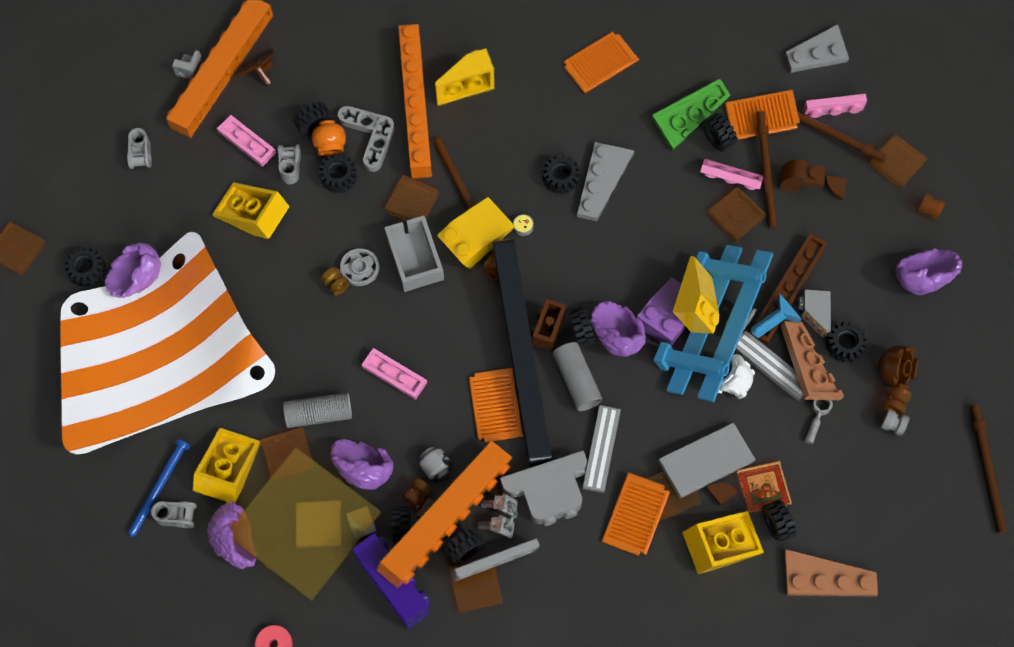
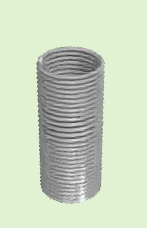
[553,342,602,411]
[283,392,352,429]

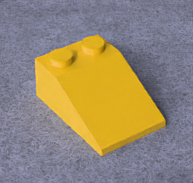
[435,49,494,106]
[212,182,290,239]
[437,197,515,269]
[672,256,719,334]
[193,428,261,503]
[682,511,764,574]

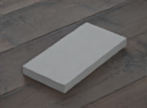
[658,423,756,499]

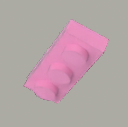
[803,94,867,118]
[217,115,276,167]
[700,159,763,190]
[361,348,427,400]

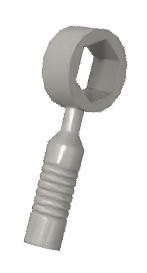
[805,400,833,444]

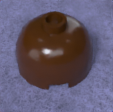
[878,345,919,389]

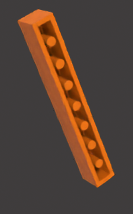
[166,0,273,138]
[399,24,432,179]
[377,441,512,588]

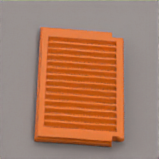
[564,32,639,94]
[725,90,800,140]
[469,368,523,442]
[601,472,670,556]

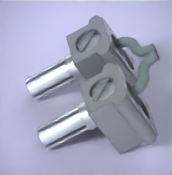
[478,493,518,538]

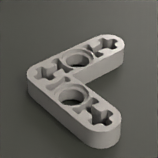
[338,106,395,172]

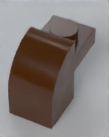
[779,159,826,193]

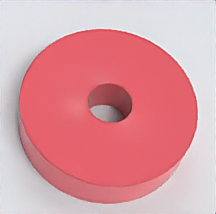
[255,625,293,647]

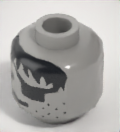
[419,447,452,480]

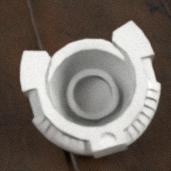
[718,354,755,399]

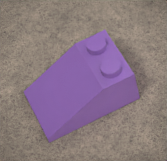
[637,277,686,347]

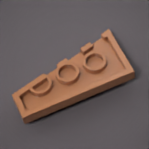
[780,321,844,400]
[784,549,878,597]

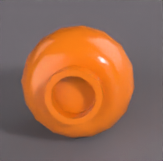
[312,120,346,156]

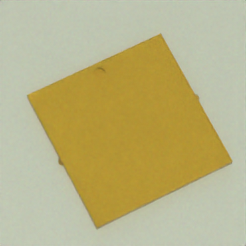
[231,448,381,601]

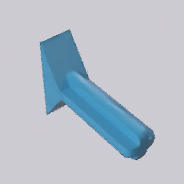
[751,293,802,338]

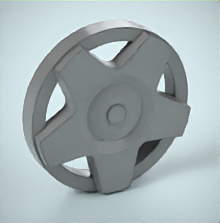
[340,248,380,287]

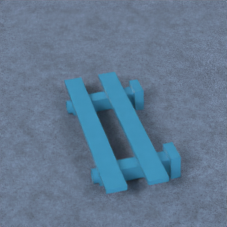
[654,245,773,402]

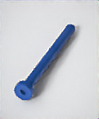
[128,439,190,537]

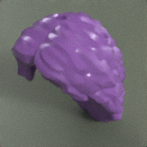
[105,242,161,298]
[895,248,962,296]
[590,301,646,357]
[330,439,394,490]
[207,501,257,569]

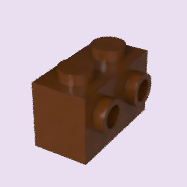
[530,299,567,351]

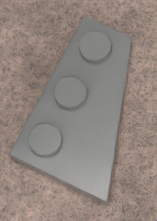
[785,24,849,73]

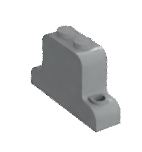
[500,451,587,526]

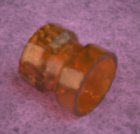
[918,193,946,220]
[884,387,912,416]
[402,478,433,508]

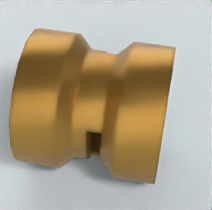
[321,267,350,296]

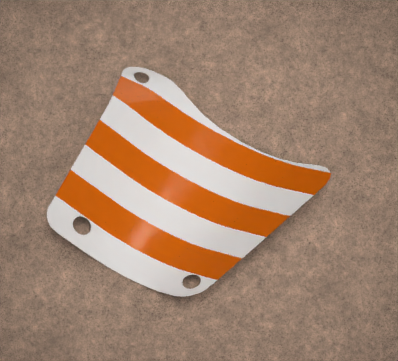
[60,232,275,454]

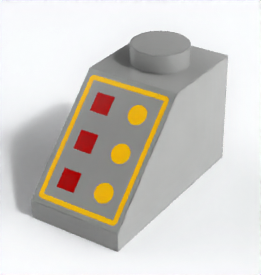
[798,290,831,338]

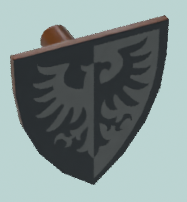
[235,49,275,86]

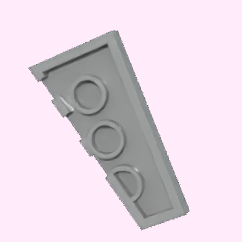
[577,142,635,221]

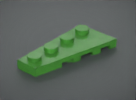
[651,79,730,151]

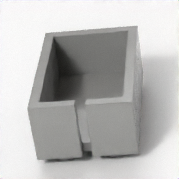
[384,216,444,292]

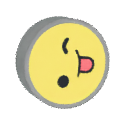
[513,214,534,236]

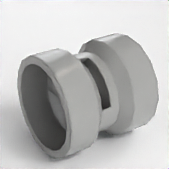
[880,408,910,436]

